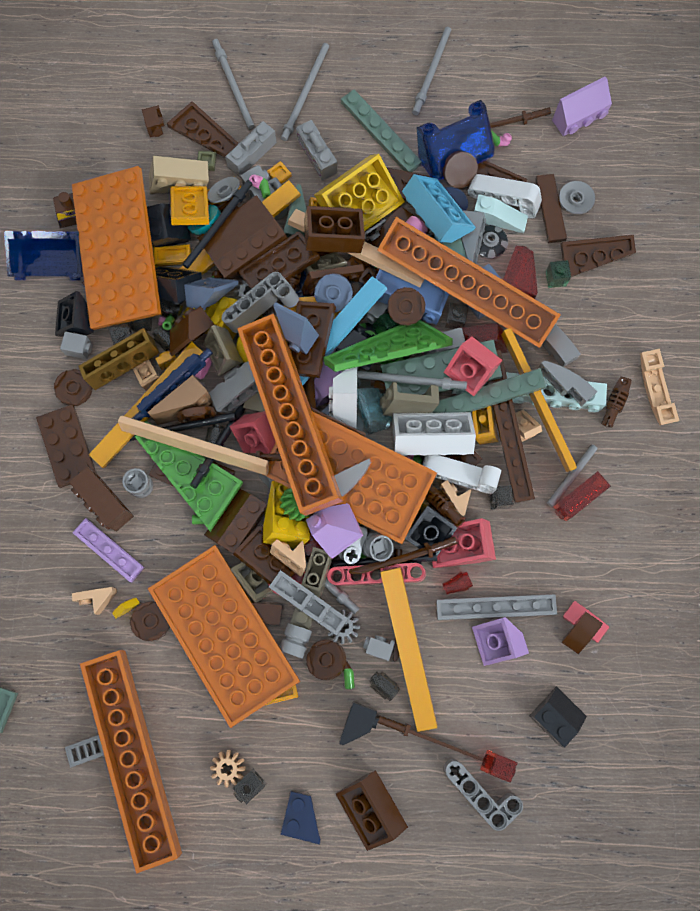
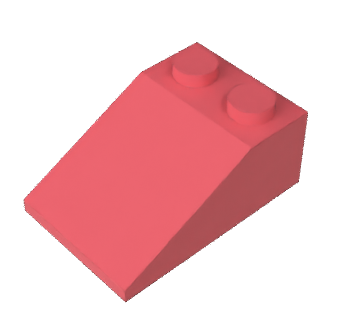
[432,518,496,568]

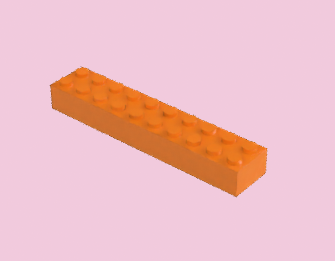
[377,217,561,348]
[237,313,343,516]
[80,650,182,874]

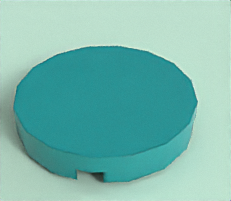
[187,205,221,235]

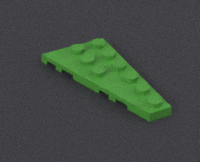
[323,320,453,372]
[135,421,243,532]

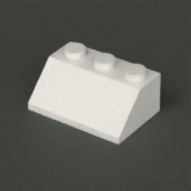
[329,367,357,428]

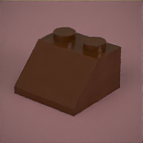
[170,306,215,356]

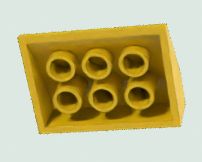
[314,154,405,231]

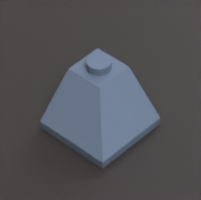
[184,277,238,310]
[273,302,319,354]

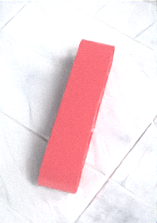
[327,563,426,586]

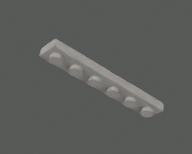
[436,594,557,620]

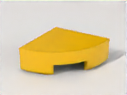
[112,598,140,619]

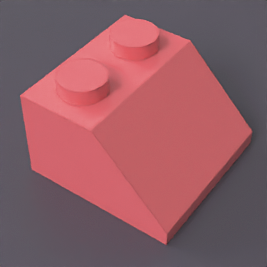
[443,336,502,396]
[229,411,276,454]

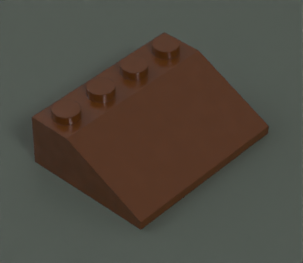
[197,195,287,280]

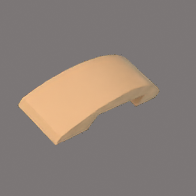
[640,349,679,425]

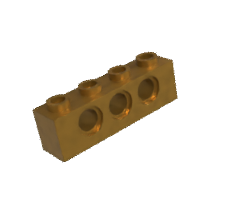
[78,328,160,390]

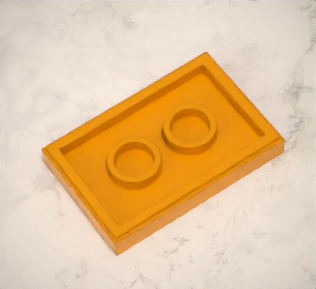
[170,186,209,225]

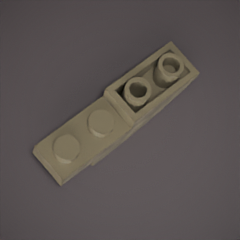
[290,547,332,630]

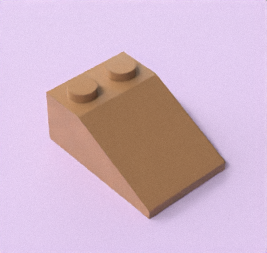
[148,375,213,425]

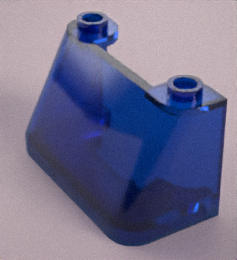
[416,100,495,180]
[4,231,84,281]

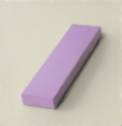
[72,518,145,583]

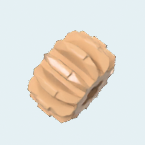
[210,750,246,787]

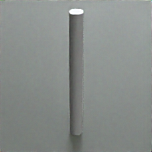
[547,444,598,507]

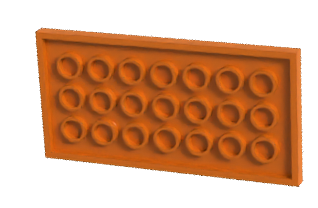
[72,166,161,330]
[262,411,437,544]
[148,545,301,728]

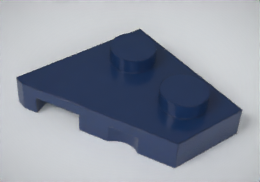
[280,790,321,845]

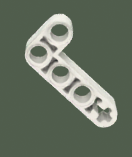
[468,174,542,218]
[422,455,501,494]

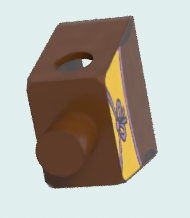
[53,192,77,228]

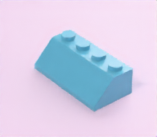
[402,174,476,243]

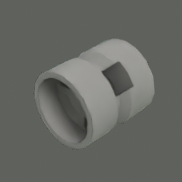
[122,468,154,498]
[361,532,394,561]
[280,623,312,659]

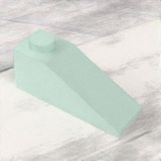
[474,194,528,233]

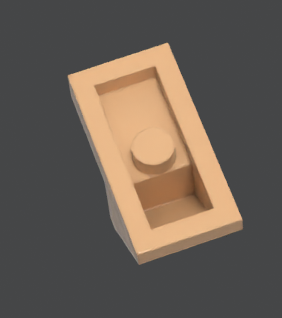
[133,360,160,391]
[515,409,543,442]
[439,480,471,516]
[270,539,306,577]
[72,587,117,615]

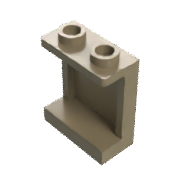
[380,382,439,416]

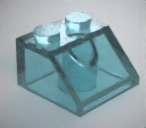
[357,388,392,435]

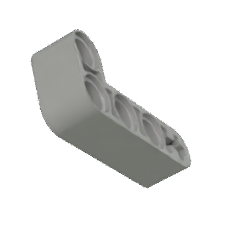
[222,272,299,333]
[444,759,523,831]

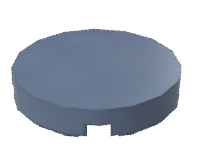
[314,273,353,312]

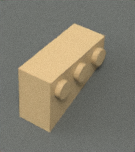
[149,156,209,194]

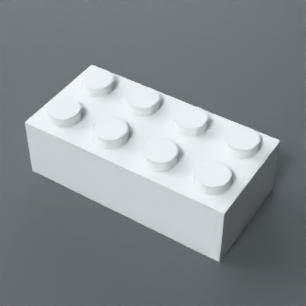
[393,412,476,456]

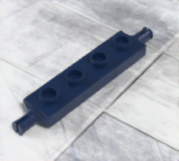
[131,347,213,421]

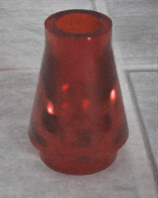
[442,571,473,594]

